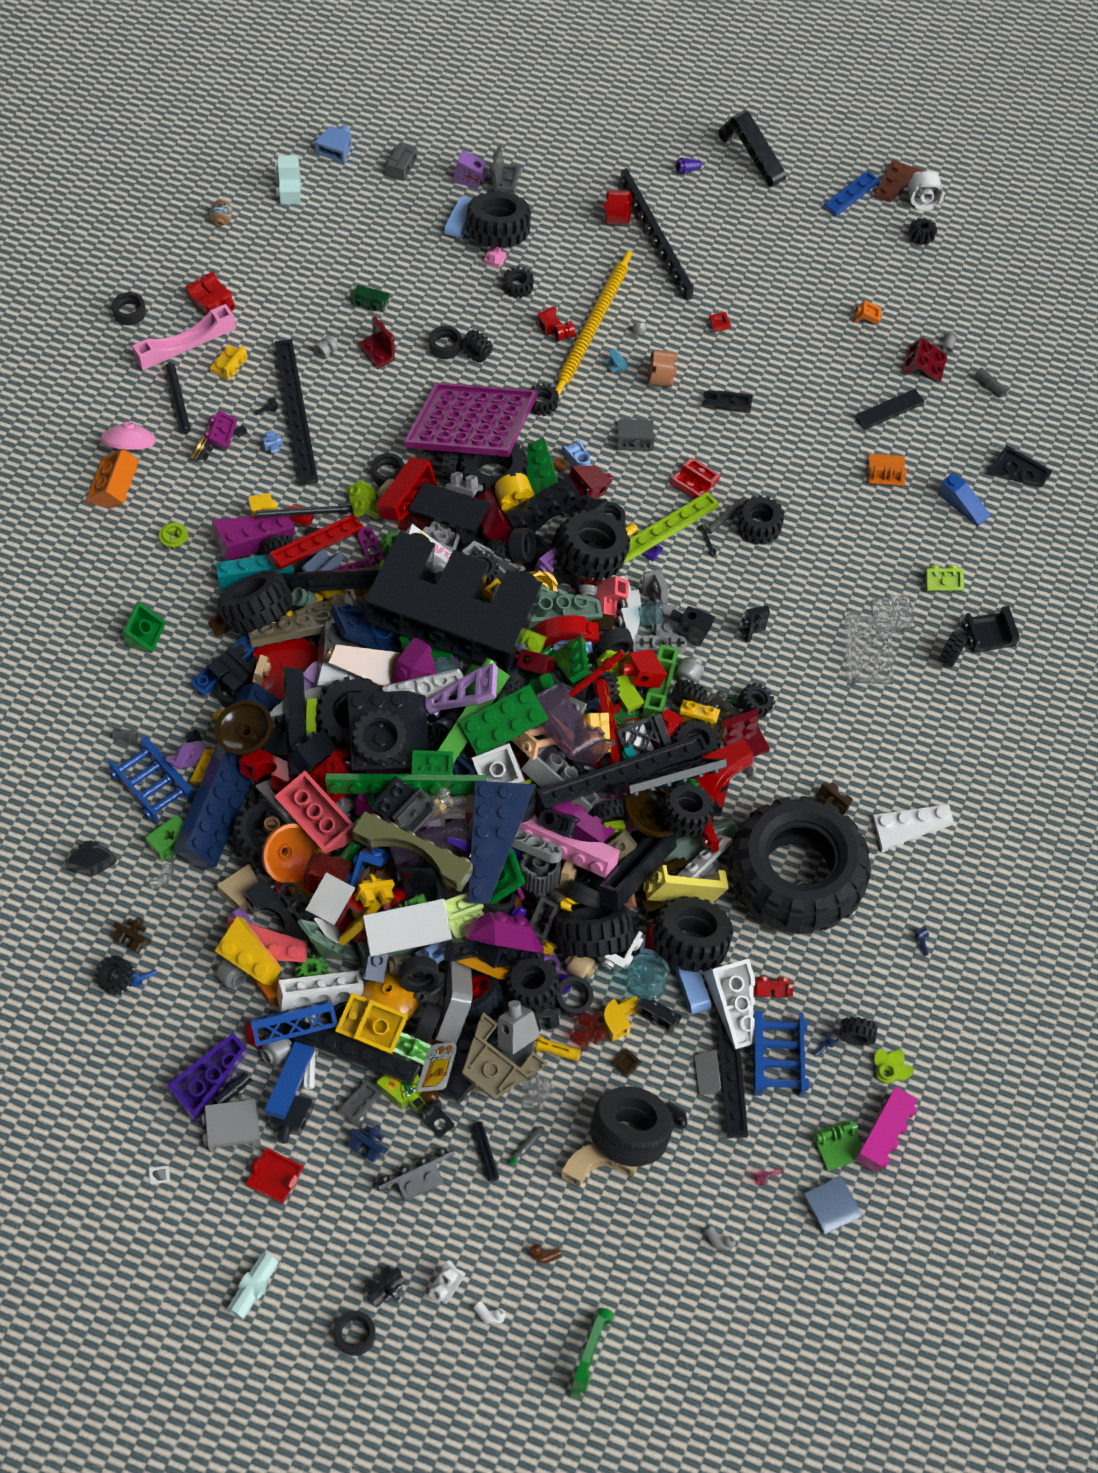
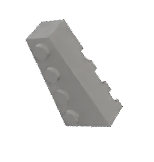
[521,745,601,814]

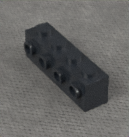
[506,476,583,530]

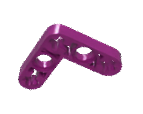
[335,527,385,570]

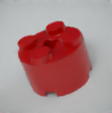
[604,190,632,225]

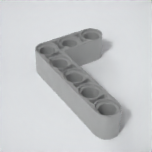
[434,960,472,1044]

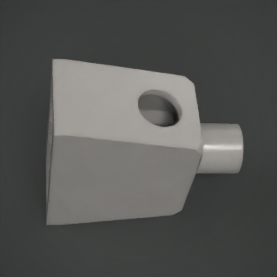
[498,1000,540,1055]

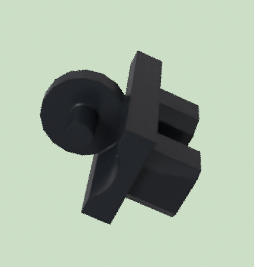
[534,1005,561,1031]
[364,1265,406,1308]

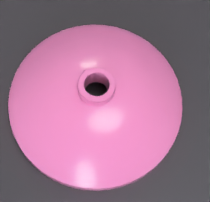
[101,422,156,450]

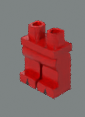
[185,271,236,316]

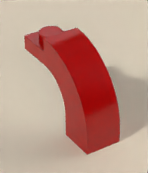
[531,615,599,649]

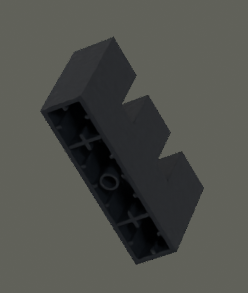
[364,531,543,673]

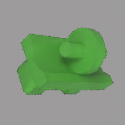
[393,1032,431,1065]

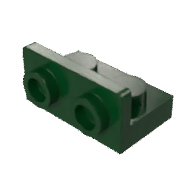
[350,285,390,313]

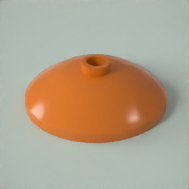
[262,823,317,883]

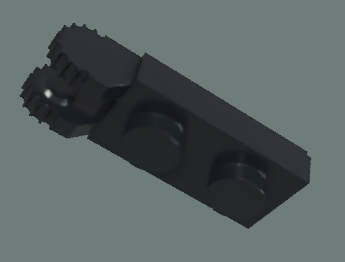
[702,390,753,413]

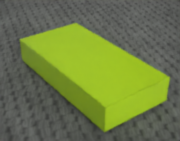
[616,675,645,713]

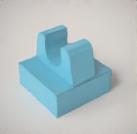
[605,348,629,373]

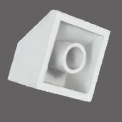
[472,744,526,784]

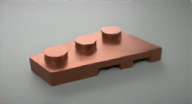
[875,160,923,203]

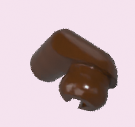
[530,1244,562,1264]

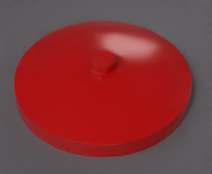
[250,638,318,701]

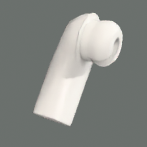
[473,1301,506,1324]

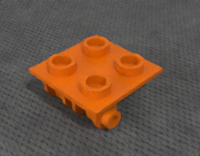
[869,454,907,486]

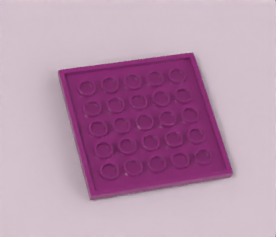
[404,382,537,457]

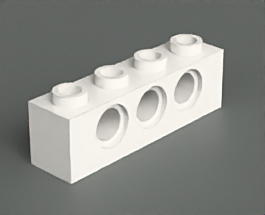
[277,970,364,1011]

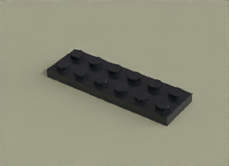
[607,758,727,796]

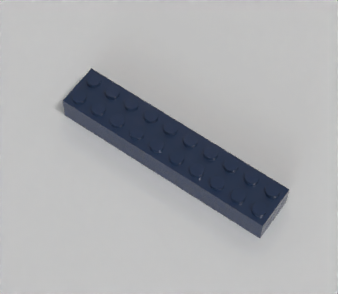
[172,682,282,870]

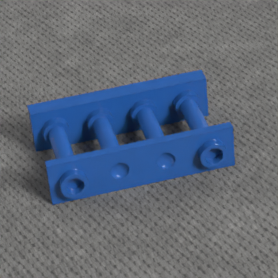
[108,736,194,824]
[753,1011,809,1098]

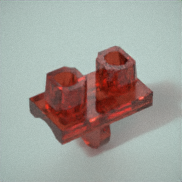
[572,1011,608,1052]

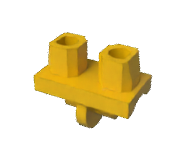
[354,873,395,907]

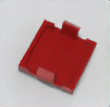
[245,1148,304,1204]

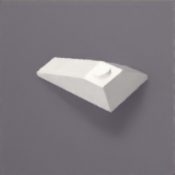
[704,959,755,1049]

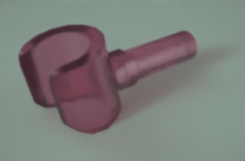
[755,1168,783,1186]

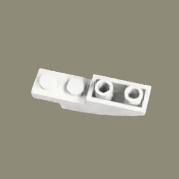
[618,575,641,642]

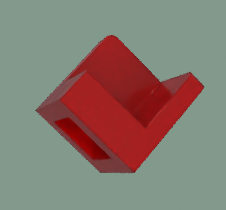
[537,306,562,336]

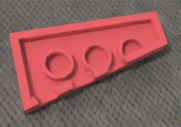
[227,917,307,962]

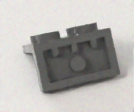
[618,419,655,451]

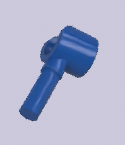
[130,969,158,987]

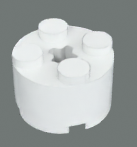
[908,172,944,211]

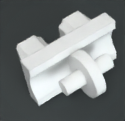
[429,1260,466,1304]

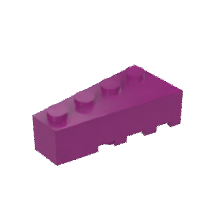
[211,516,295,561]

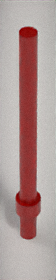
[546,649,626,711]

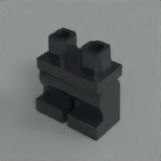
[207,643,258,696]

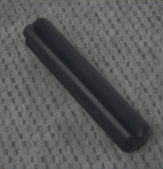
[472,1121,499,1182]

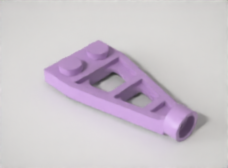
[425,663,498,714]

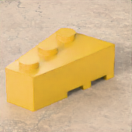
[215,916,282,986]

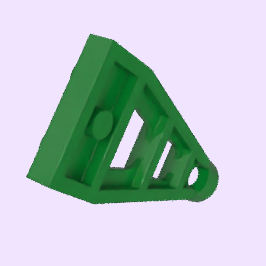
[570,1308,614,1400]

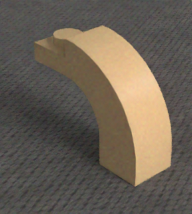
[561,1144,638,1188]

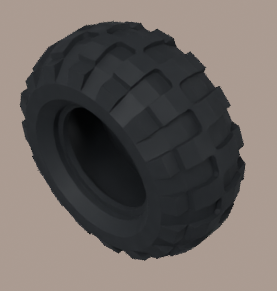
[728,796,872,934]

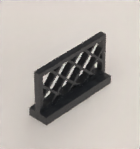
[616,712,679,765]

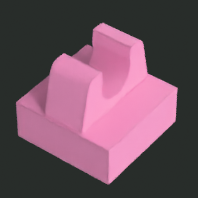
[484,247,506,268]

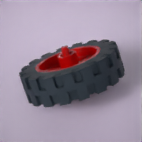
[465,971,505,1020]

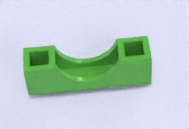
[642,645,679,719]

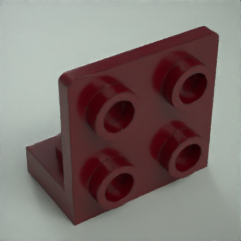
[358,316,396,369]
[902,337,947,382]
[720,709,770,757]

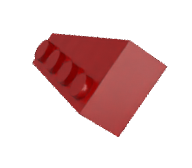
[376,457,438,522]

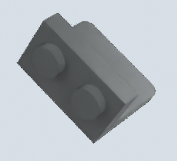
[489,146,521,194]

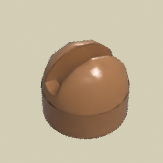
[264,817,280,834]

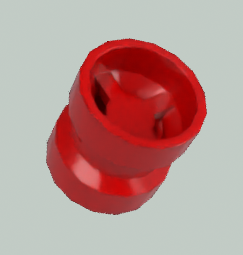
[554,321,575,342]

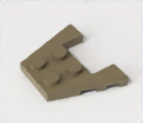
[461,1013,548,1101]

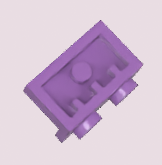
[533,547,558,574]
[165,741,206,769]

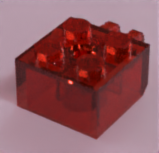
[304,851,351,894]

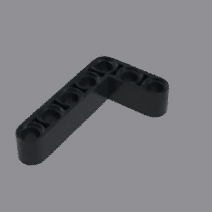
[718,110,786,187]

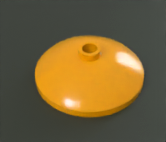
[361,971,421,1020]

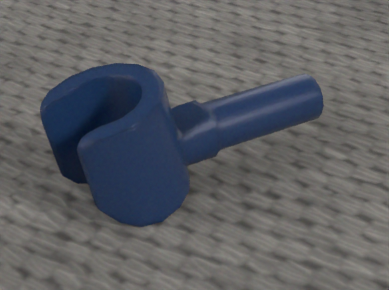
[915,927,929,956]
[813,1031,839,1057]

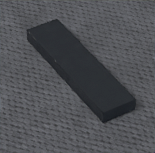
[856,389,925,430]

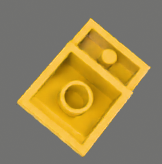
[335,993,409,1054]

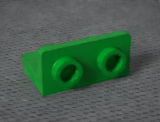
[412,750,454,775]

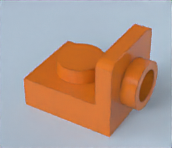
[853,300,881,325]

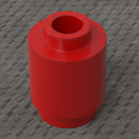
[288,504,314,527]

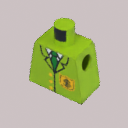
[376,1058,426,1112]

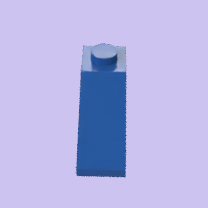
[938,472,991,526]

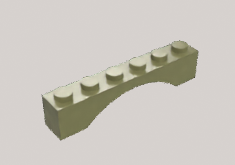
[352,812,473,892]

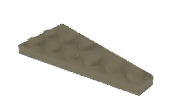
[248,589,358,647]

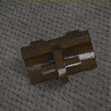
[815,782,853,816]
[112,917,152,953]

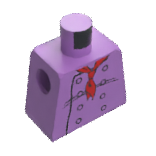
[453,150,492,188]

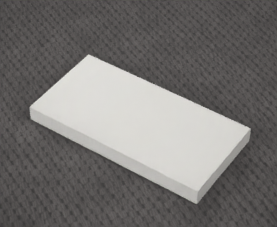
[363,899,452,957]

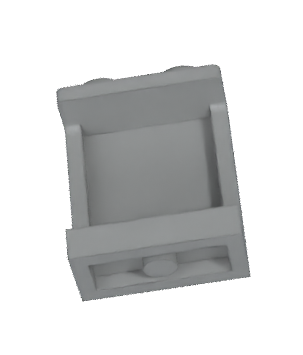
[202,1099,261,1152]

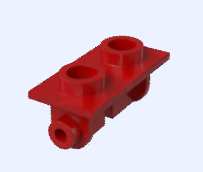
[753,977,794,998]

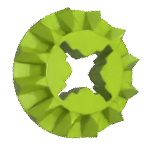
[159,523,189,549]

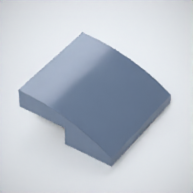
[803,1176,862,1234]

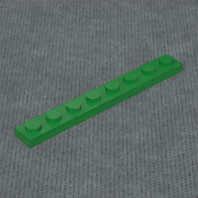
[325,774,487,795]

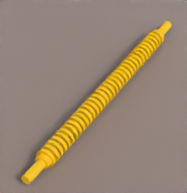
[555,251,633,396]

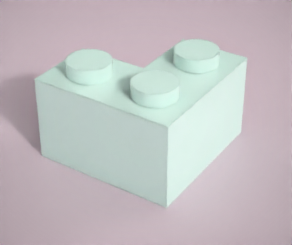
[275,155,301,204]

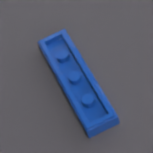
[823,170,880,217]
[264,1042,315,1120]

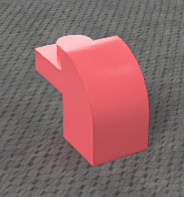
[595,576,629,619]

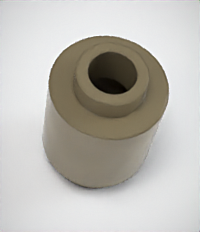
[386,954,414,977]

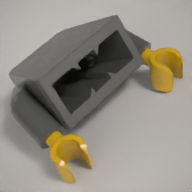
[530,890,576,956]

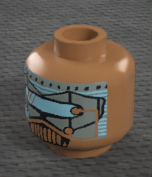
[209,199,233,226]

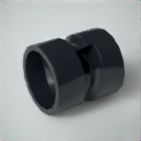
[432,709,462,743]

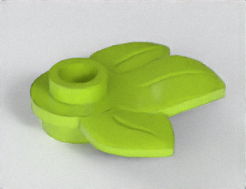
[874,1048,914,1084]

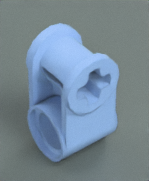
[562,440,590,467]

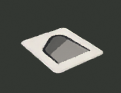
[149,1166,170,1184]

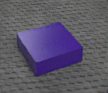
[640,544,663,562]

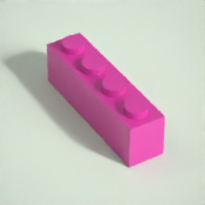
[855,1086,918,1173]

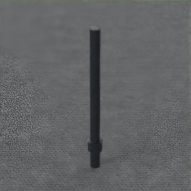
[256,503,353,518]

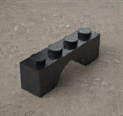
[243,878,311,949]

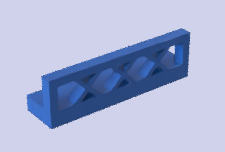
[250,999,338,1046]

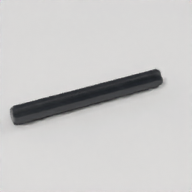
[165,362,191,434]

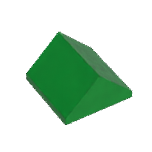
[122,601,166,653]

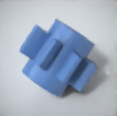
[262,431,283,454]

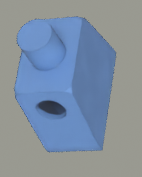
[315,125,352,164]

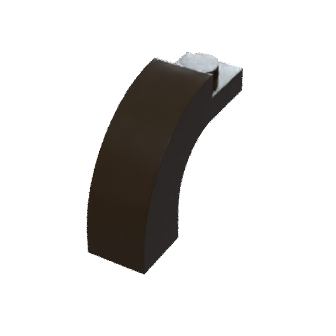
[640,857,688,921]

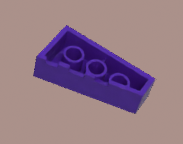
[167,1033,247,1123]

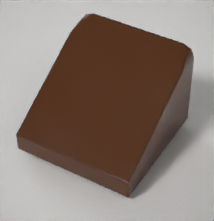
[208,612,231,637]

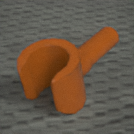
[553,458,567,472]

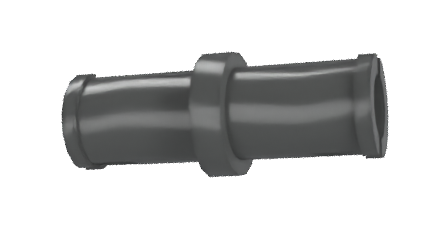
[975,367,1008,398]

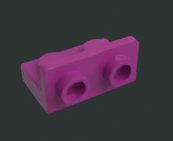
[203,410,238,450]

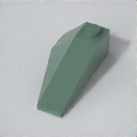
[528,586,603,630]
[298,919,360,961]

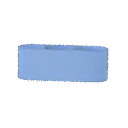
[444,196,472,239]
[674,966,711,1015]

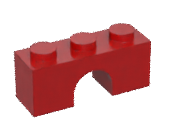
[239,749,295,792]

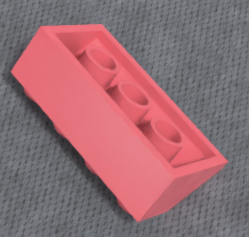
[274,771,355,853]

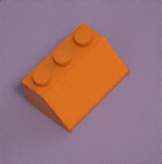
[85,449,139,508]

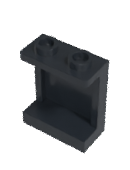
[962,606,1020,653]

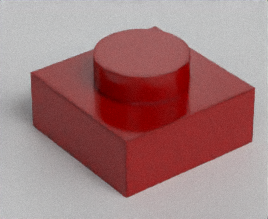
[709,312,731,333]

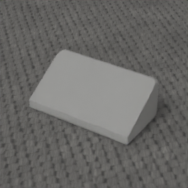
[694,1050,721,1095]

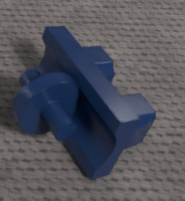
[347,1124,388,1162]

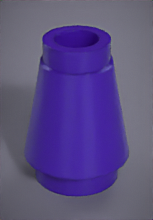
[676,157,701,174]

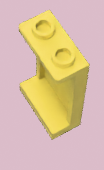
[644,865,729,903]

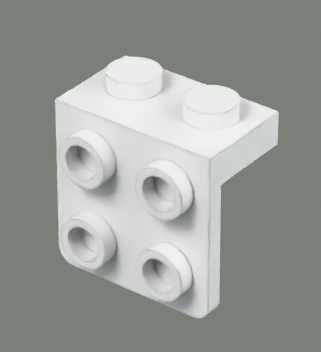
[598,931,643,972]

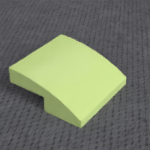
[445,892,484,939]

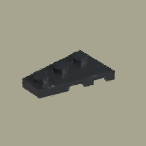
[987,445,1053,487]

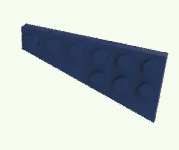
[468,780,536,904]

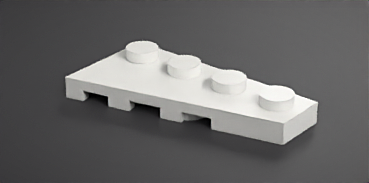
[382,668,469,700]
[872,804,954,852]

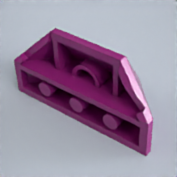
[392,637,436,684]
[463,912,544,953]

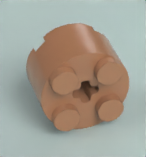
[647,349,678,387]

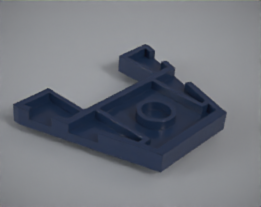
[330,602,399,652]

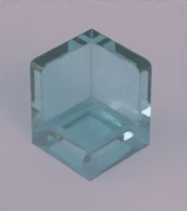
[638,601,664,626]

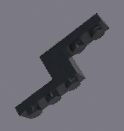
[443,937,536,968]

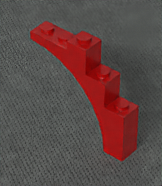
[681,739,753,853]

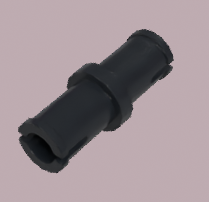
[212,1071,252,1104]

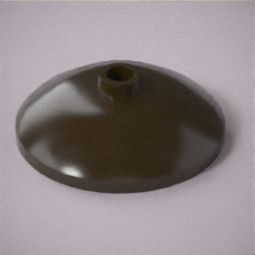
[215,700,273,755]
[624,788,674,838]

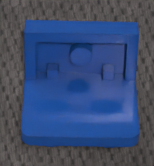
[347,847,390,888]

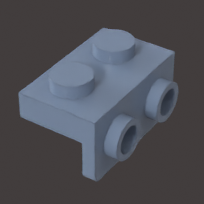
[302,549,345,572]

